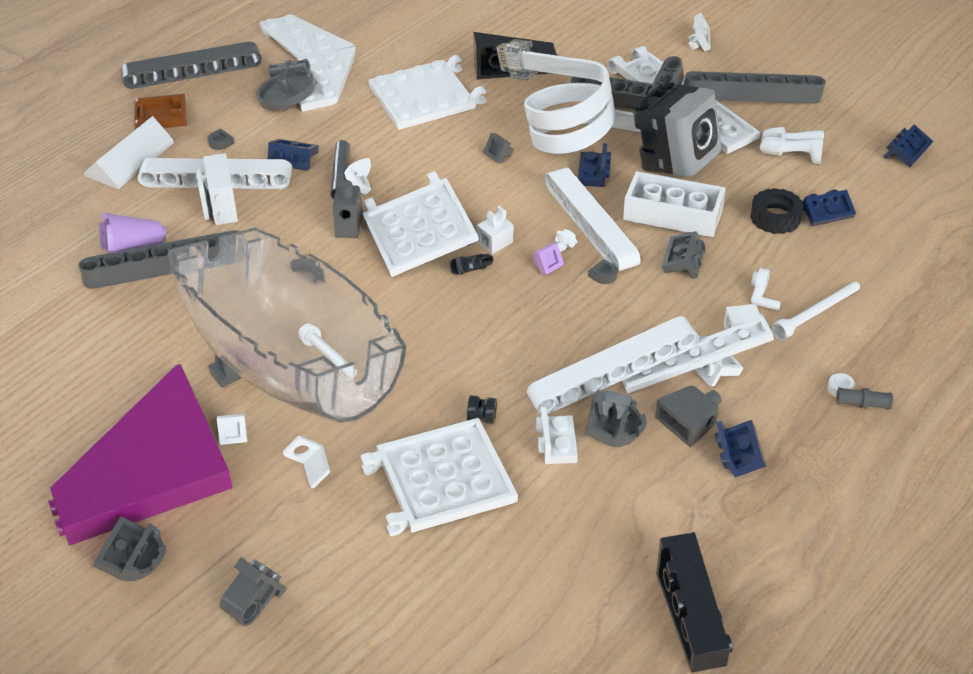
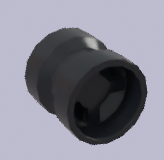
[467,395,497,424]

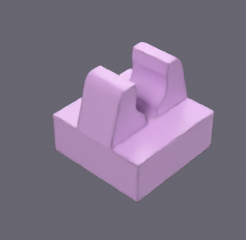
[532,243,564,275]

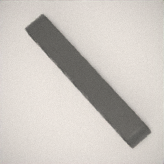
[120,42,262,89]
[684,71,826,103]
[78,230,246,289]

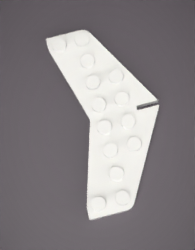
[260,15,356,112]

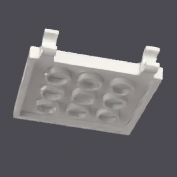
[368,55,487,130]
[362,171,479,277]
[361,418,518,536]

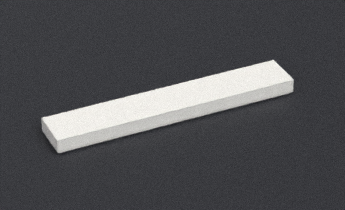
[622,316,774,394]

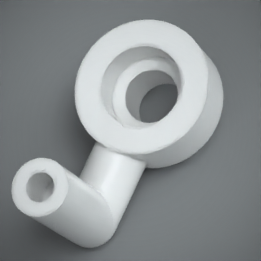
[751,268,781,311]

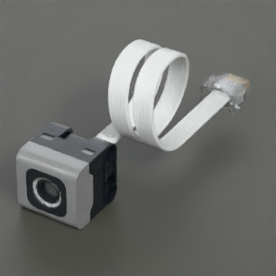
[496,39,722,177]

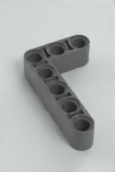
[571,56,684,109]

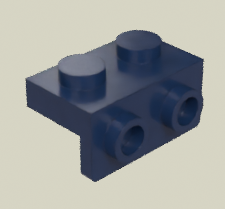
[715,420,766,478]

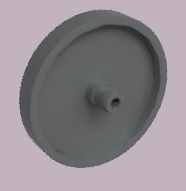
[256,69,316,110]

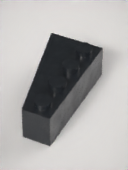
[473,32,557,80]
[656,532,733,673]

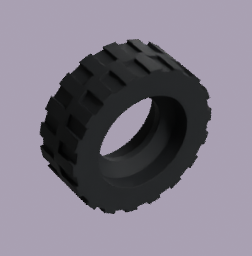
[750,188,804,234]

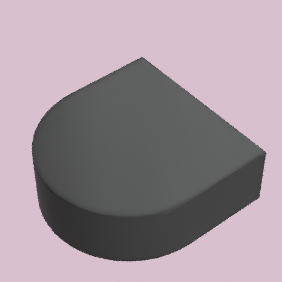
[208,129,234,150]
[588,259,617,284]

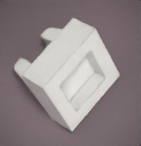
[217,413,248,445]

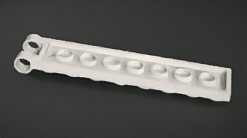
[607,46,760,154]

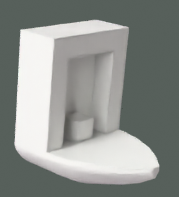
[344,158,371,195]

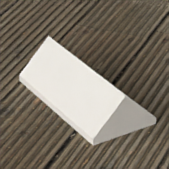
[84,116,174,189]

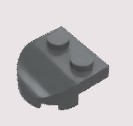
[585,390,646,447]
[93,516,166,581]

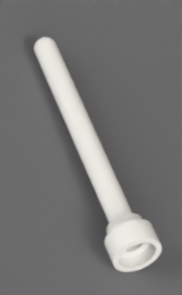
[771,282,860,341]
[298,323,357,378]

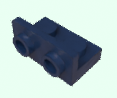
[883,124,934,168]
[268,139,319,170]
[578,143,611,187]
[803,189,856,226]

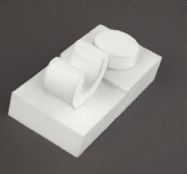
[688,13,711,52]

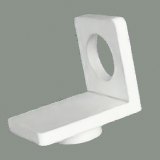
[283,436,330,488]

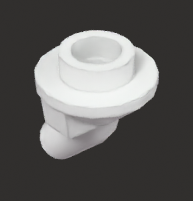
[555,229,578,252]

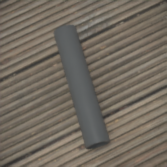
[330,140,350,199]

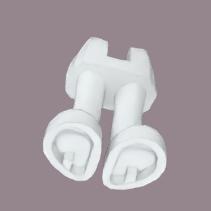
[760,127,824,165]

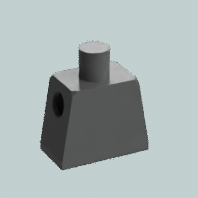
[333,180,363,238]
[655,385,722,447]

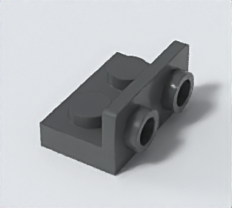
[662,231,706,279]

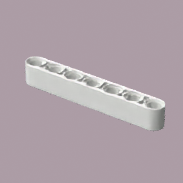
[138,158,293,189]
[545,167,640,272]
[527,316,699,415]

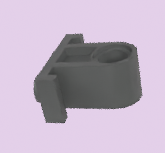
[220,557,287,626]

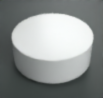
[827,373,855,397]

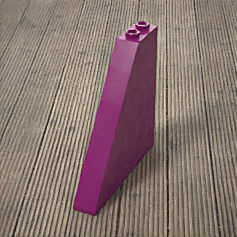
[48,364,233,546]

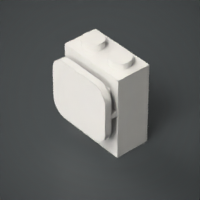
[196,153,238,225]

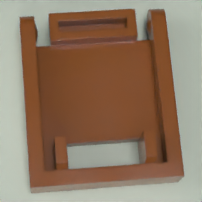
[134,94,187,129]

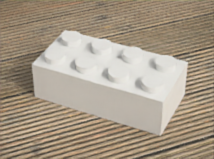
[623,171,726,237]

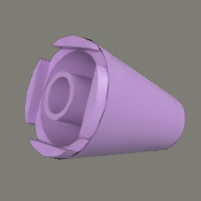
[99,213,166,253]

